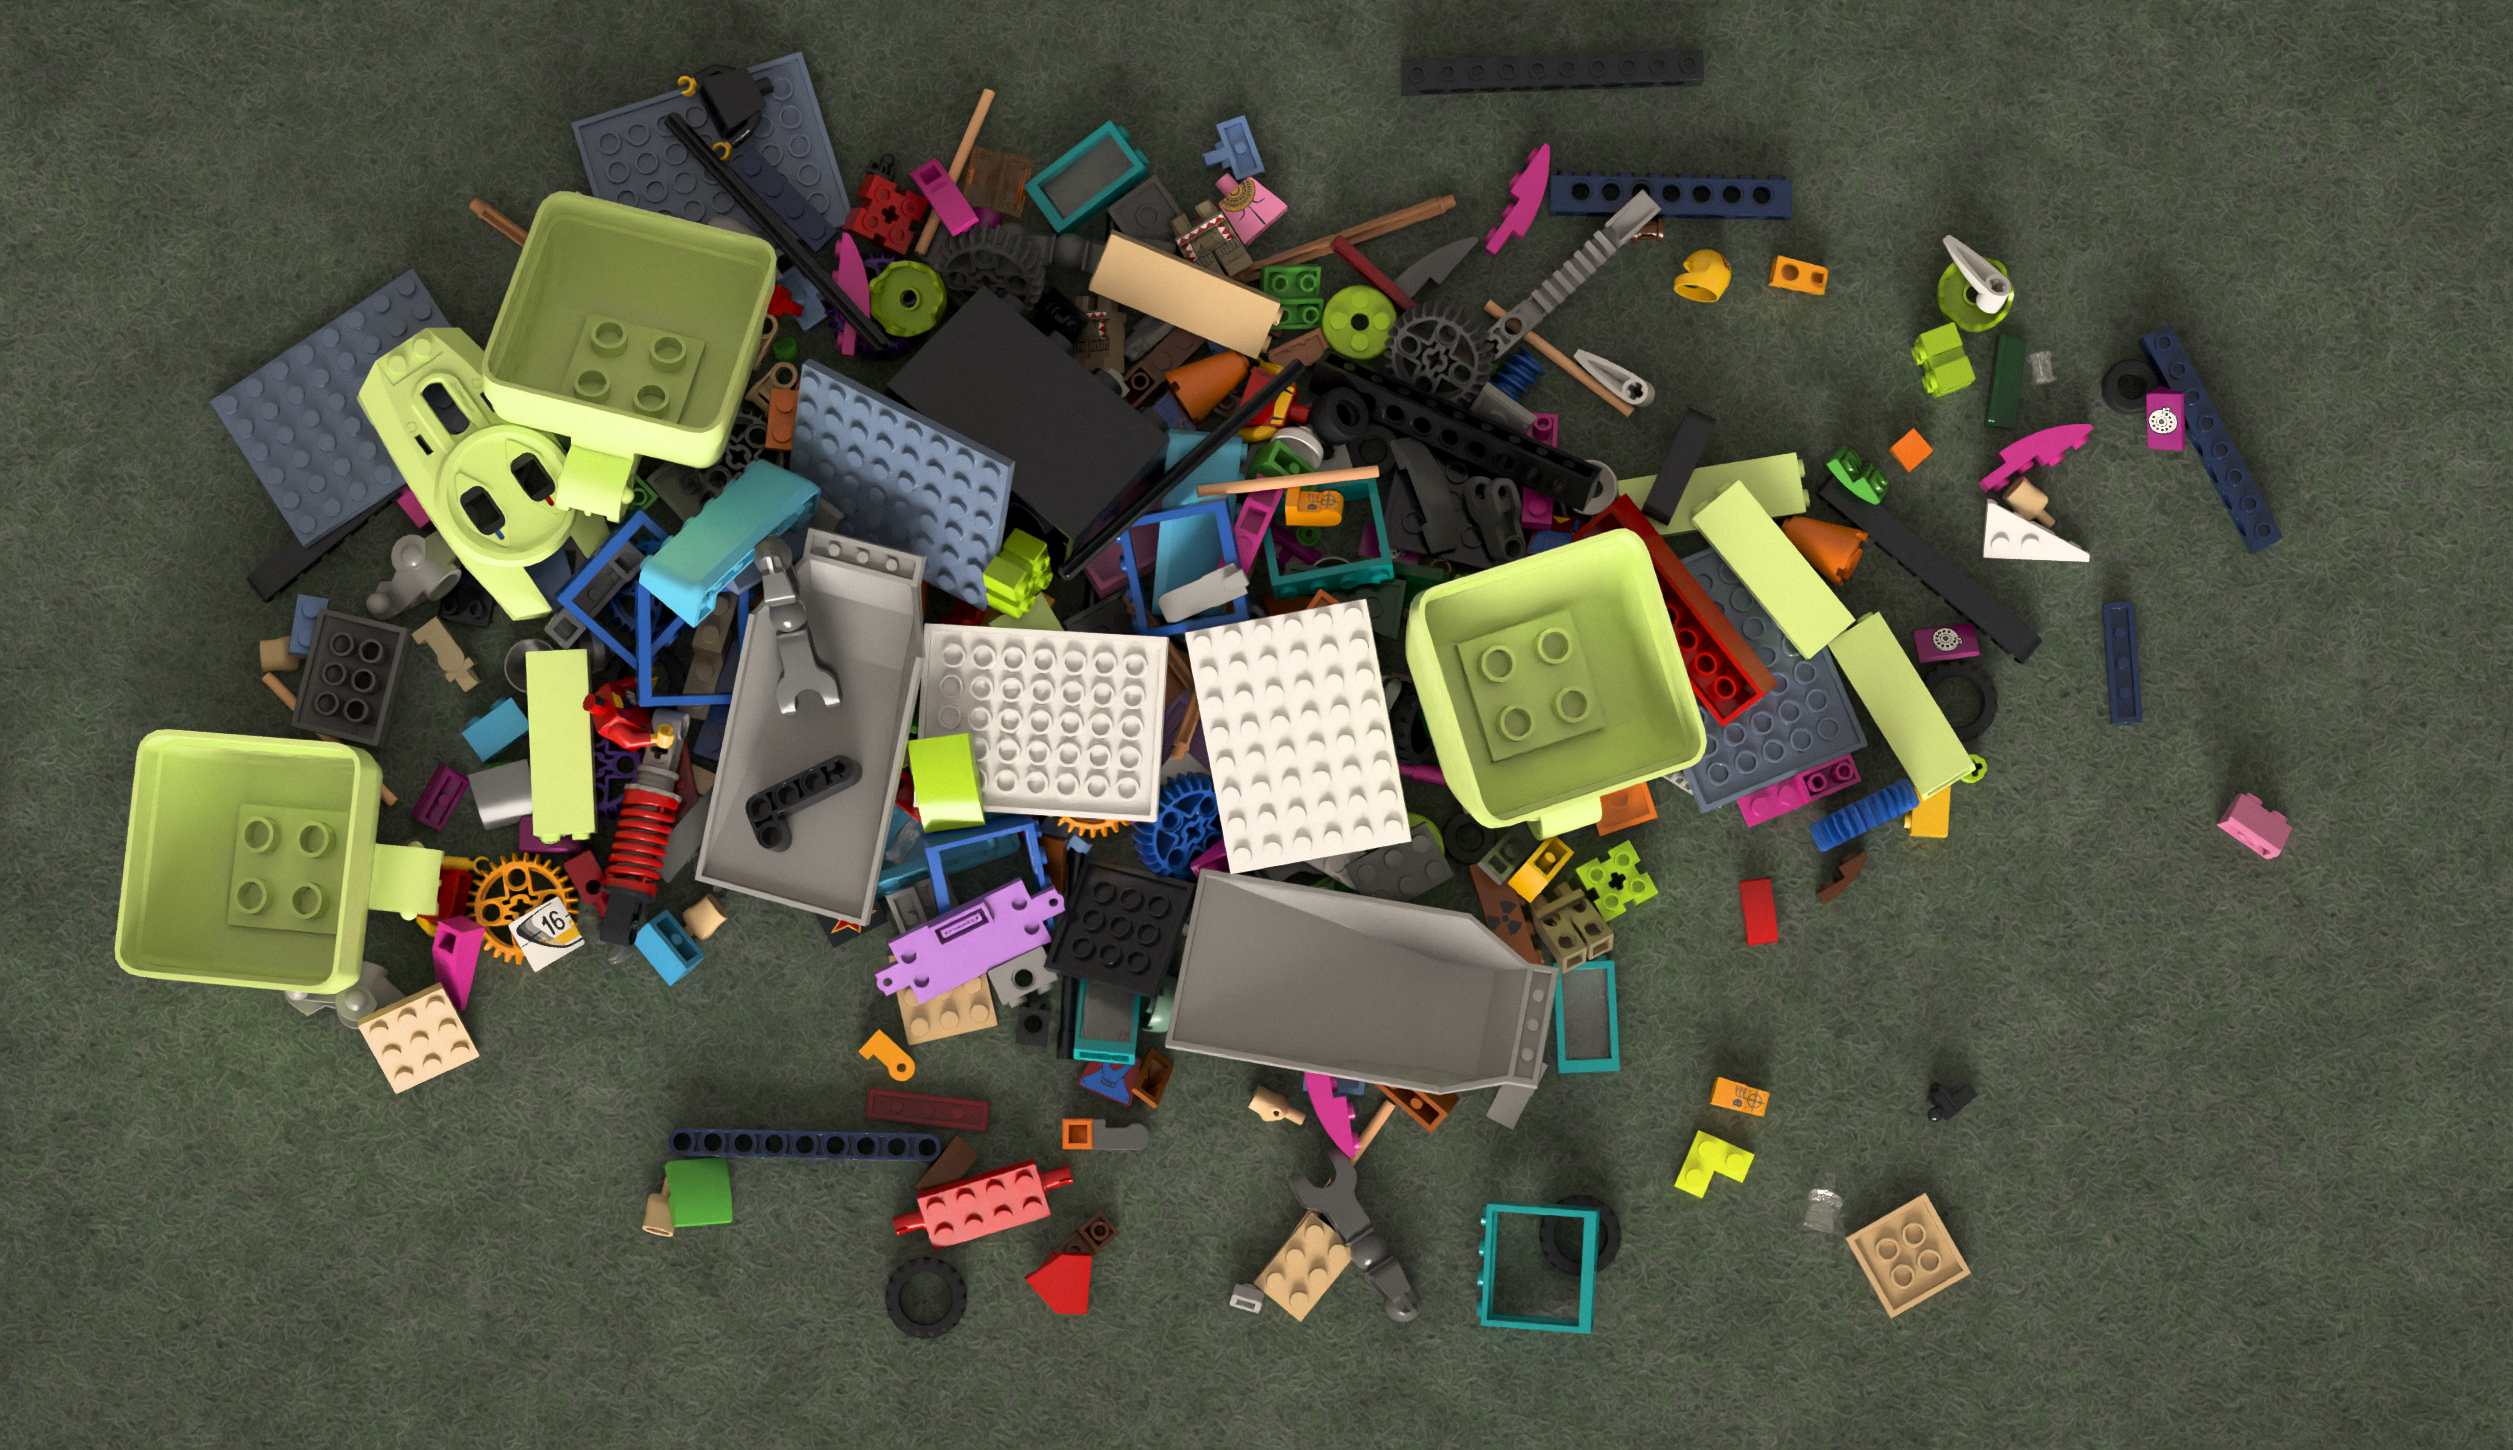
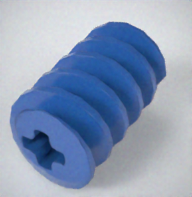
[1489,346,1545,404]

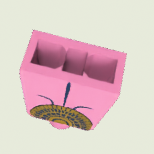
[1215,173,1288,248]

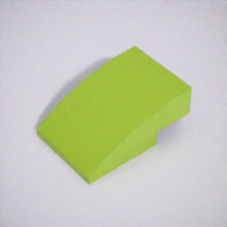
[908,733,986,833]

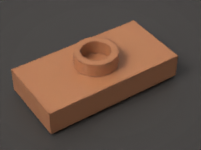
[1266,327,1331,368]

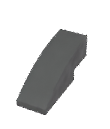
[1393,236,1479,300]

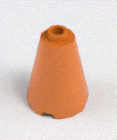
[1163,349,1251,425]
[1781,515,1868,587]

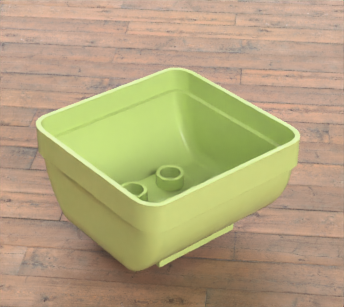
[482,191,777,524]
[1405,528,1707,841]
[115,729,445,994]

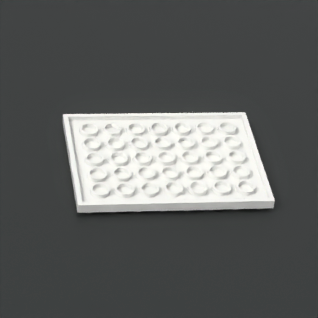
[1185,598,1412,874]
[913,623,1169,822]

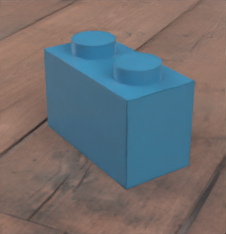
[462,697,529,764]
[634,909,706,986]

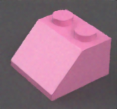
[2217,793,2292,859]

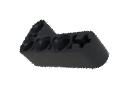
[1641,407,1717,526]
[745,755,862,853]

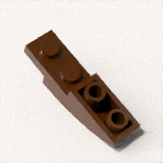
[1122,327,1206,410]

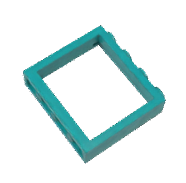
[1263,478,1395,601]
[1476,1200,1600,1334]

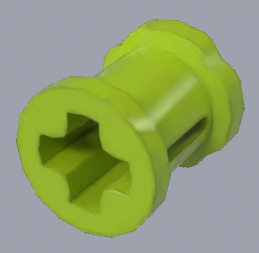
[1961,754,1987,783]

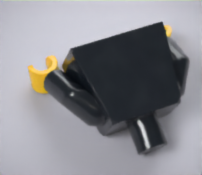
[677,64,773,161]

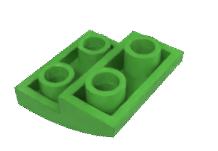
[1260,264,1324,330]
[1826,445,1889,505]
[664,1157,732,1228]

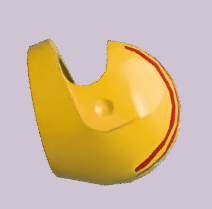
[1674,249,1731,302]

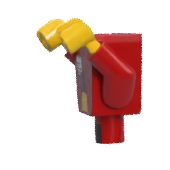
[583,666,674,753]

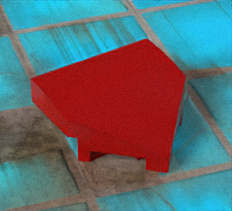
[1024,1252,1092,1314]

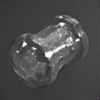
[2025,351,2058,386]

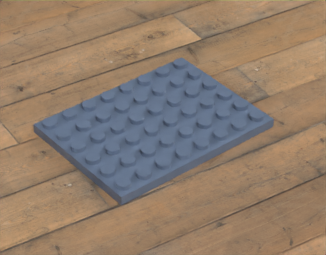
[571,51,851,248]
[210,268,495,549]
[789,358,1015,612]
[1680,547,1868,814]

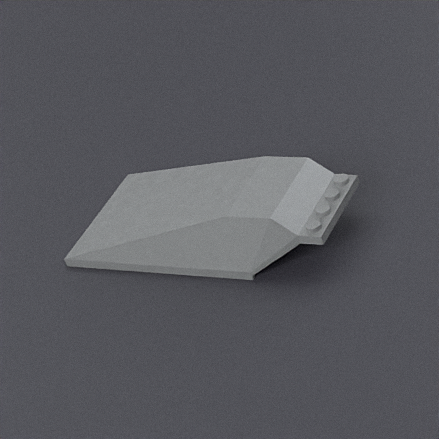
[695,527,927,926]
[1165,868,1559,1095]

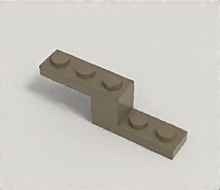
[677,591,738,721]

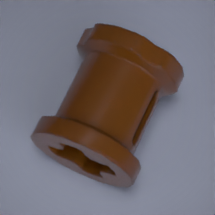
[1631,216,1663,243]

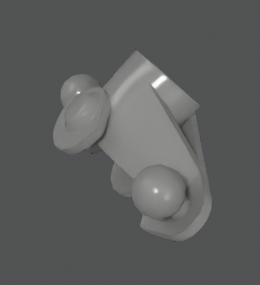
[366,504,480,621]
[284,961,406,1029]

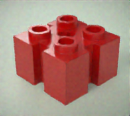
[842,174,928,255]

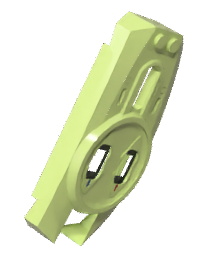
[357,327,610,621]

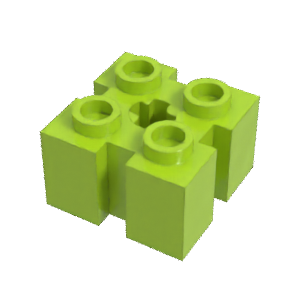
[1911,322,1976,399]
[982,528,1053,621]
[1574,840,1659,922]

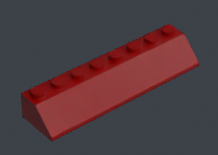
[1570,493,1778,727]

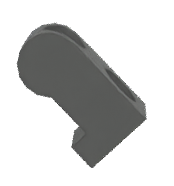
[1093,1119,1150,1150]

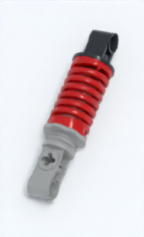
[599,707,690,947]

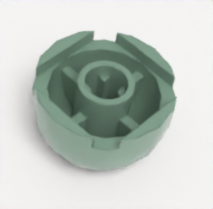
[1138,973,1178,1033]

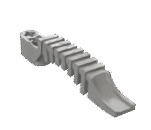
[1485,189,1662,362]

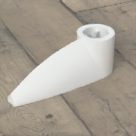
[1943,235,2011,313]
[1574,349,1655,407]

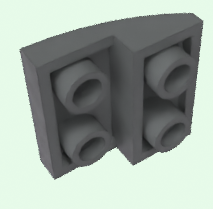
[468,758,533,831]

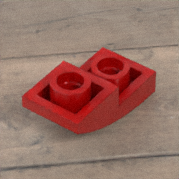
[1739,877,1778,946]

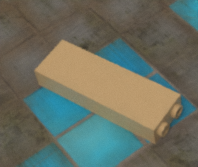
[1088,229,1284,359]

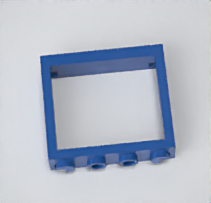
[1116,496,1252,637]
[555,505,688,670]
[635,580,754,707]
[921,813,1057,931]

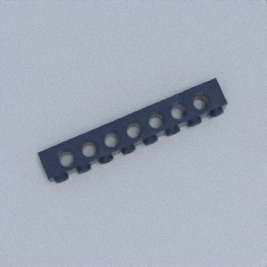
[1549,171,1792,220]
[2138,323,2284,555]

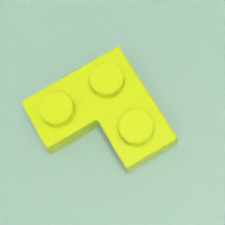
[1674,1130,1754,1198]

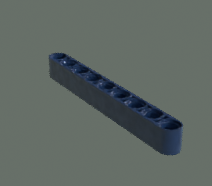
[668,1128,942,1161]

